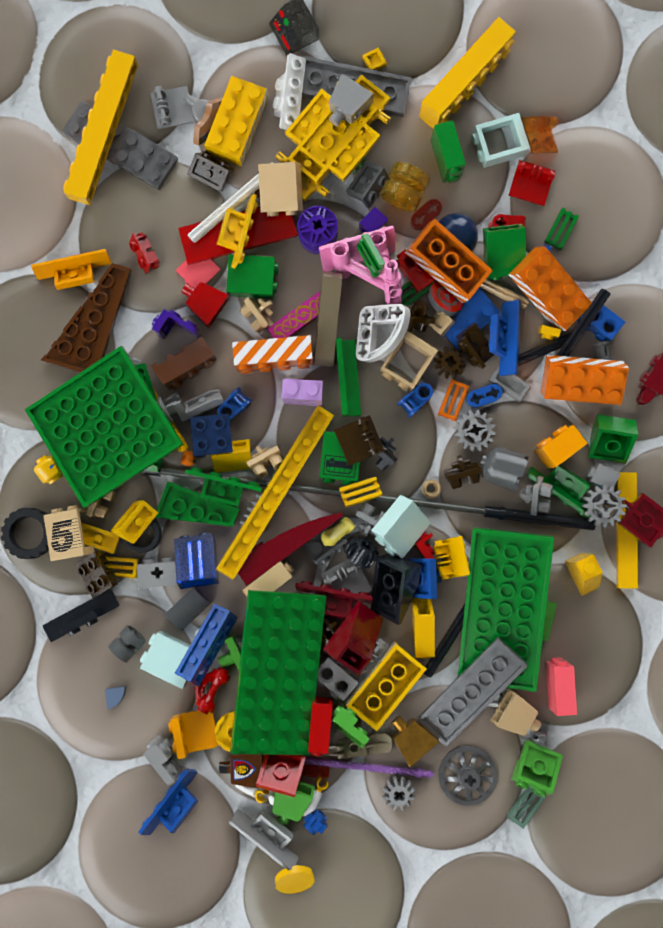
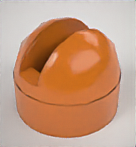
[180,450,197,467]

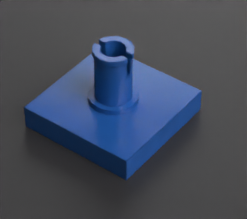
[406,558,442,599]

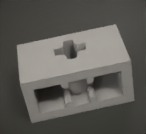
[137,558,181,588]

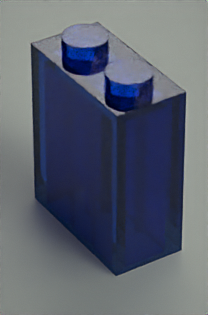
[174,533,219,589]

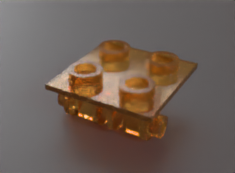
[521,116,559,154]

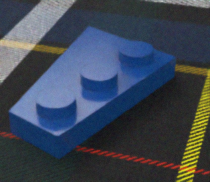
[445,288,501,350]

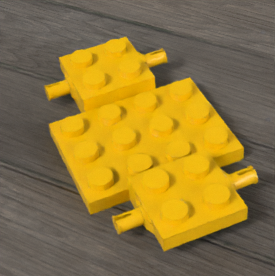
[275,75,391,202]

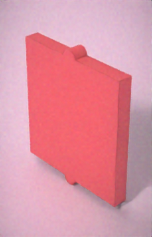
[176,259,221,288]

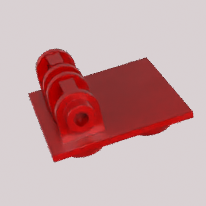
[508,160,556,206]

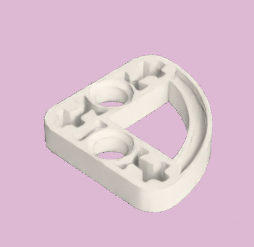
[356,304,411,363]

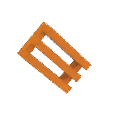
[437,379,469,422]

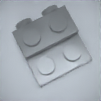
[143,734,181,786]

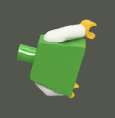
[267,777,328,825]

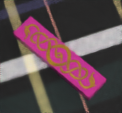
[267,291,320,338]

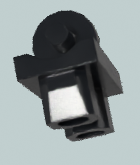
[369,436,398,471]

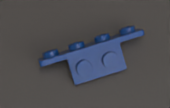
[488,300,521,376]
[138,768,198,835]

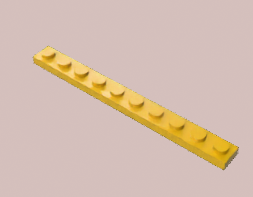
[216,405,334,580]

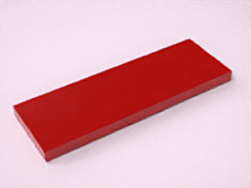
[178,206,298,265]

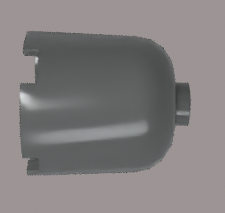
[480,447,529,492]

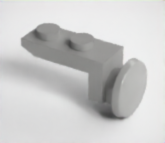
[158,389,224,423]

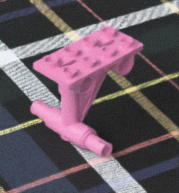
[319,226,402,314]

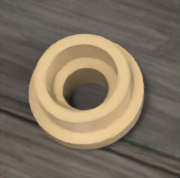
[422,479,441,499]

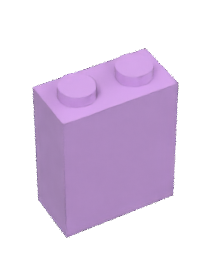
[282,379,323,406]

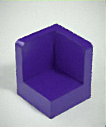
[359,207,388,233]

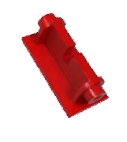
[129,232,160,274]

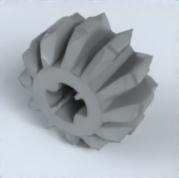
[382,776,415,811]

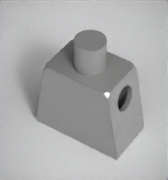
[329,74,373,127]

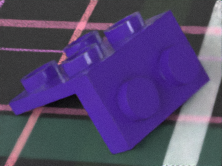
[151,309,201,339]

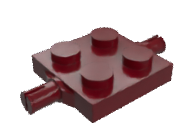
[618,493,663,547]

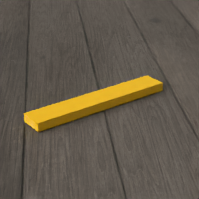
[616,472,638,588]

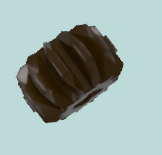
[434,347,466,379]

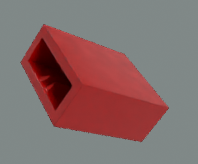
[308,696,333,756]

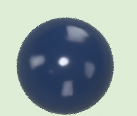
[438,213,478,251]

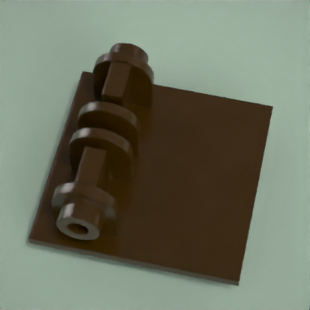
[334,415,385,466]
[75,550,118,598]

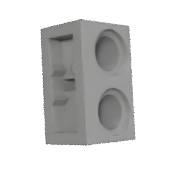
[317,655,359,701]

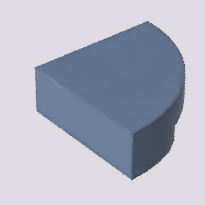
[105,686,126,709]

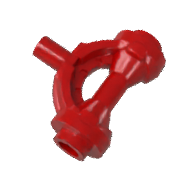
[188,667,231,715]

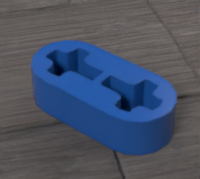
[466,384,503,408]

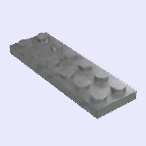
[301,55,412,117]
[62,101,178,190]
[417,637,528,747]

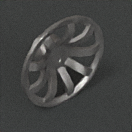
[439,746,497,806]

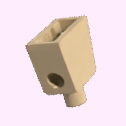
[490,688,541,736]

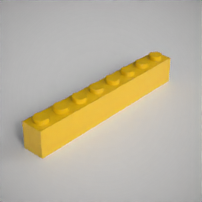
[63,49,139,205]

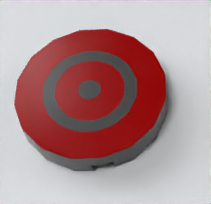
[428,281,463,316]

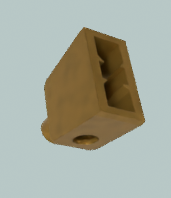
[391,715,439,767]

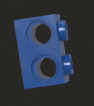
[576,301,625,342]

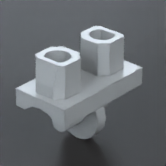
[520,476,553,516]
[355,503,385,537]

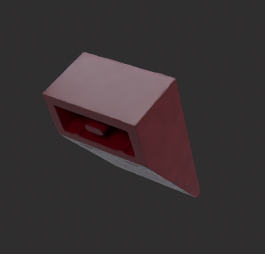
[323,601,383,676]

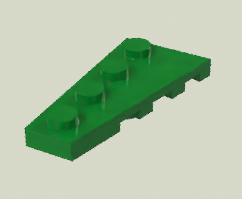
[155,481,240,527]

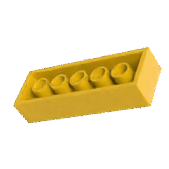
[419,17,516,129]

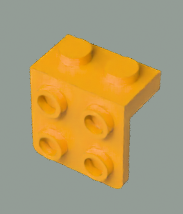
[168,710,218,759]

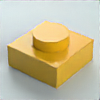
[537,325,561,340]

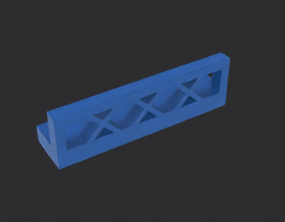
[175,603,238,687]

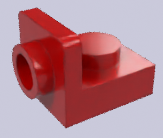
[415,532,435,559]

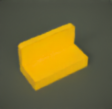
[211,439,252,473]

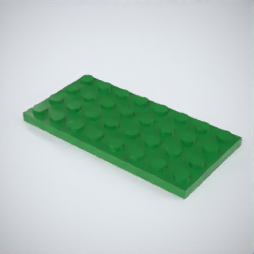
[458,527,554,692]
[230,590,326,755]

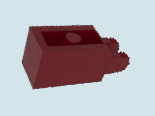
[636,353,663,406]

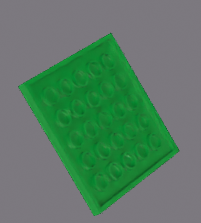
[24,346,184,508]

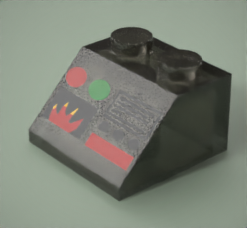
[269,0,319,56]

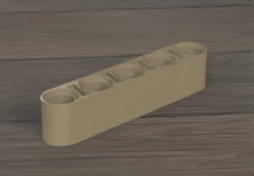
[313,271,342,367]

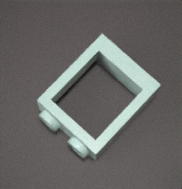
[471,113,530,168]

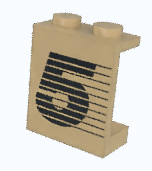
[44,505,94,561]

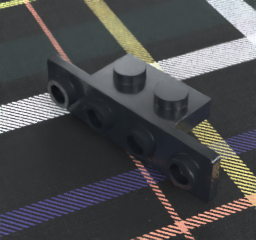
[43,589,120,642]

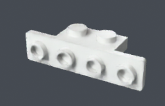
[273,53,306,130]

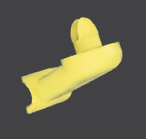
[321,517,356,546]

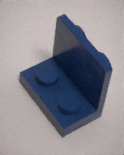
[190,414,233,458]

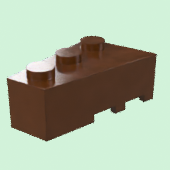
[150,337,217,390]

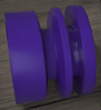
[298,206,338,254]

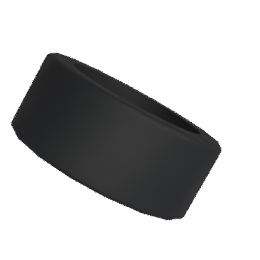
[124,519,162,553]

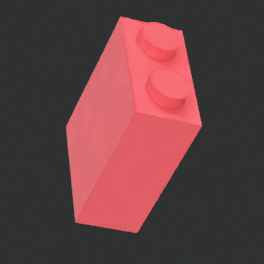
[545,657,577,716]

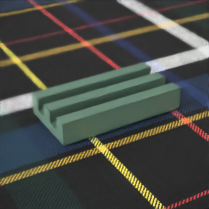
[507,786,546,829]

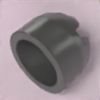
[532,730,547,747]

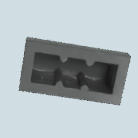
[164,586,211,630]

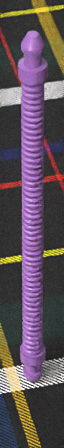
[305,757,434,778]

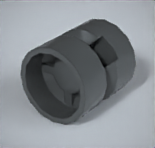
[108,625,146,663]

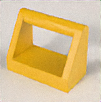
[111,500,158,543]

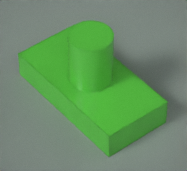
[218,635,241,670]

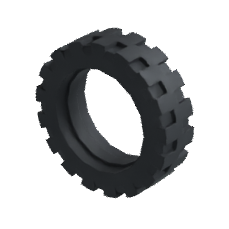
[1,508,49,559]

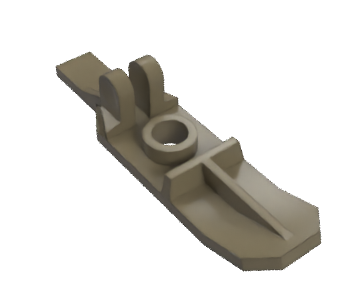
[316,733,393,759]

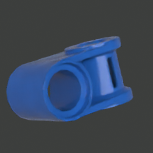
[397,383,433,418]
[218,387,253,423]

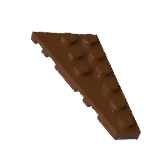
[41,263,132,372]

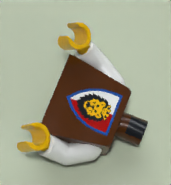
[219,753,269,803]

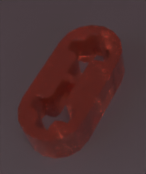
[410,199,442,231]

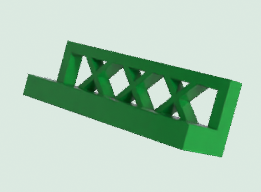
[336,338,361,417]

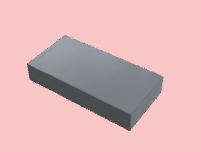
[489,366,531,402]

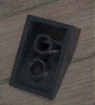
[370,554,421,625]

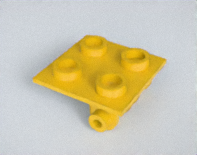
[433,536,470,580]

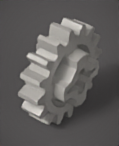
[453,410,496,452]
[582,485,627,527]

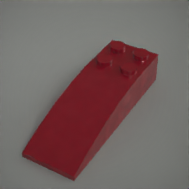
[238,513,343,586]

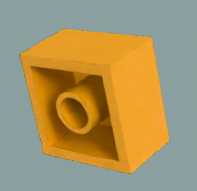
[534,425,588,469]

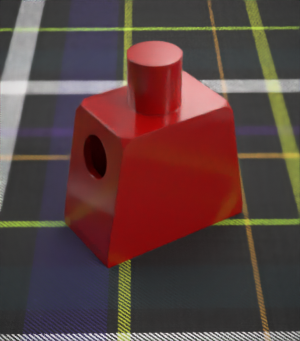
[181,282,230,328]

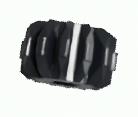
[344,536,379,569]

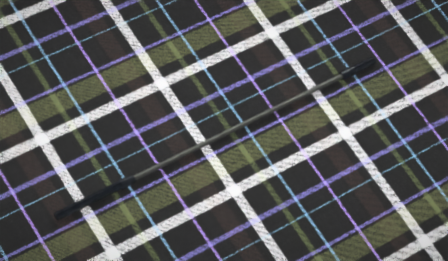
[140,465,596,531]

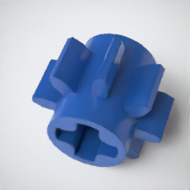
[304,809,328,835]

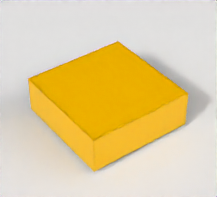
[362,47,387,71]

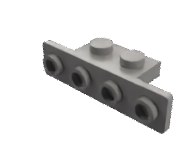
[229,809,299,871]

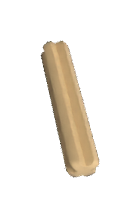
[479,278,529,309]

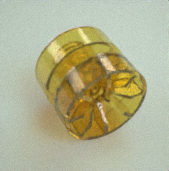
[380,162,430,212]

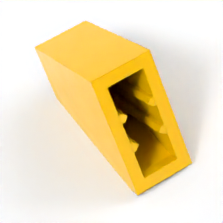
[564,553,603,596]
[411,598,435,659]

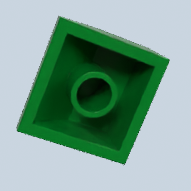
[588,414,638,464]

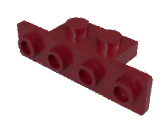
[295,581,373,619]

